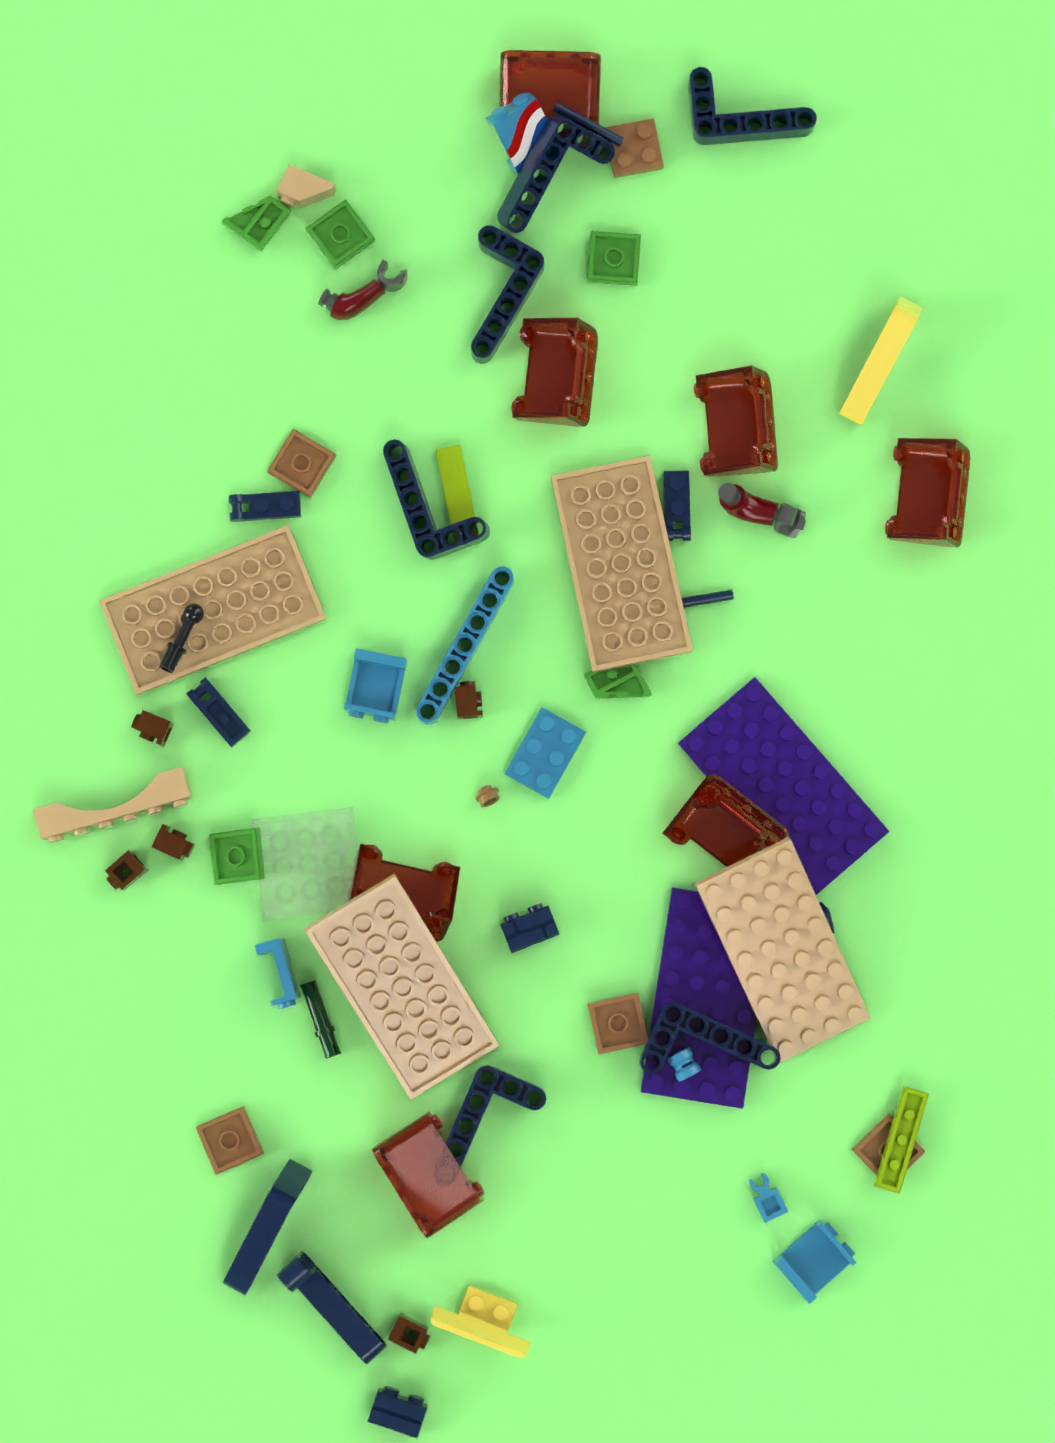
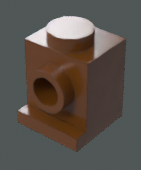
[455,681,483,720]
[131,710,174,747]
[152,824,195,861]
[105,850,149,891]
[388,1313,431,1354]

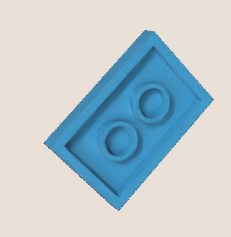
[504,707,586,799]

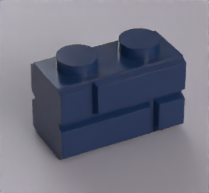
[500,903,560,953]
[367,1386,428,1438]

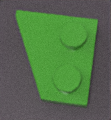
[221,196,291,252]
[584,664,652,699]

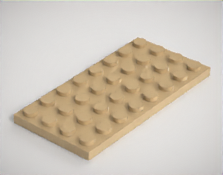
[551,455,693,673]
[99,525,327,696]
[694,837,871,1063]
[304,874,499,1099]

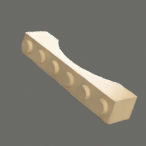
[32,767,193,843]

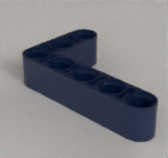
[688,67,817,145]
[497,114,615,233]
[471,225,544,364]
[383,439,490,560]
[639,1002,781,1074]
[433,1065,546,1186]
[223,1159,313,1296]
[277,1251,387,1364]

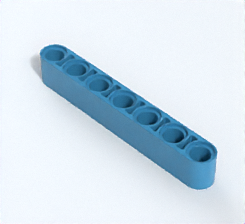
[416,566,514,725]

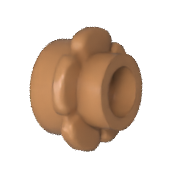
[475,785,500,807]

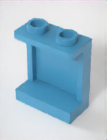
[344,648,407,724]
[255,938,301,1009]

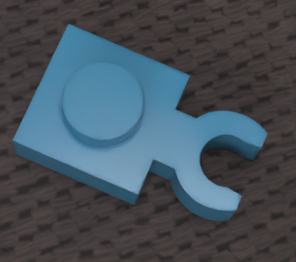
[749,1173,788,1223]

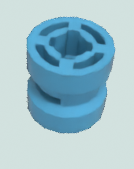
[667,1047,701,1082]

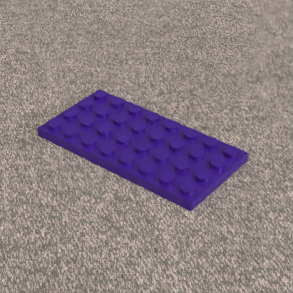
[677,677,890,895]
[640,887,757,1109]

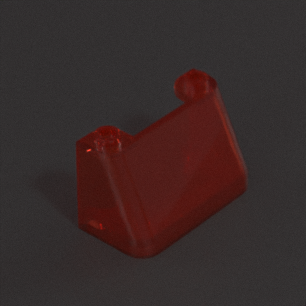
[499,50,601,124]
[511,317,598,427]
[694,365,778,477]
[885,438,970,547]
[662,774,789,867]
[346,844,460,942]
[372,1111,485,1238]

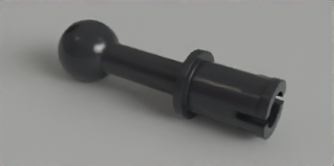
[159,603,204,673]

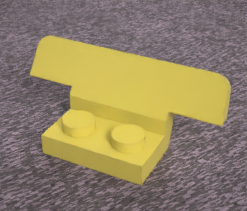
[431,1285,532,1358]

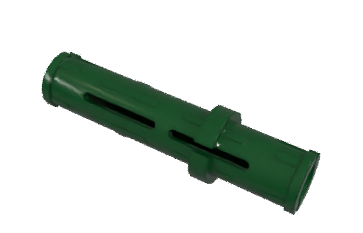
[300,980,341,1059]

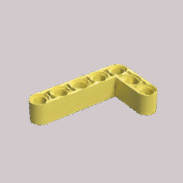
[839,296,923,425]

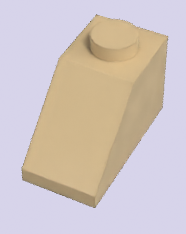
[276,164,336,208]

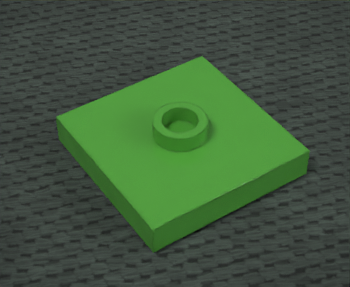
[305,199,376,270]
[587,231,641,286]
[210,828,265,885]

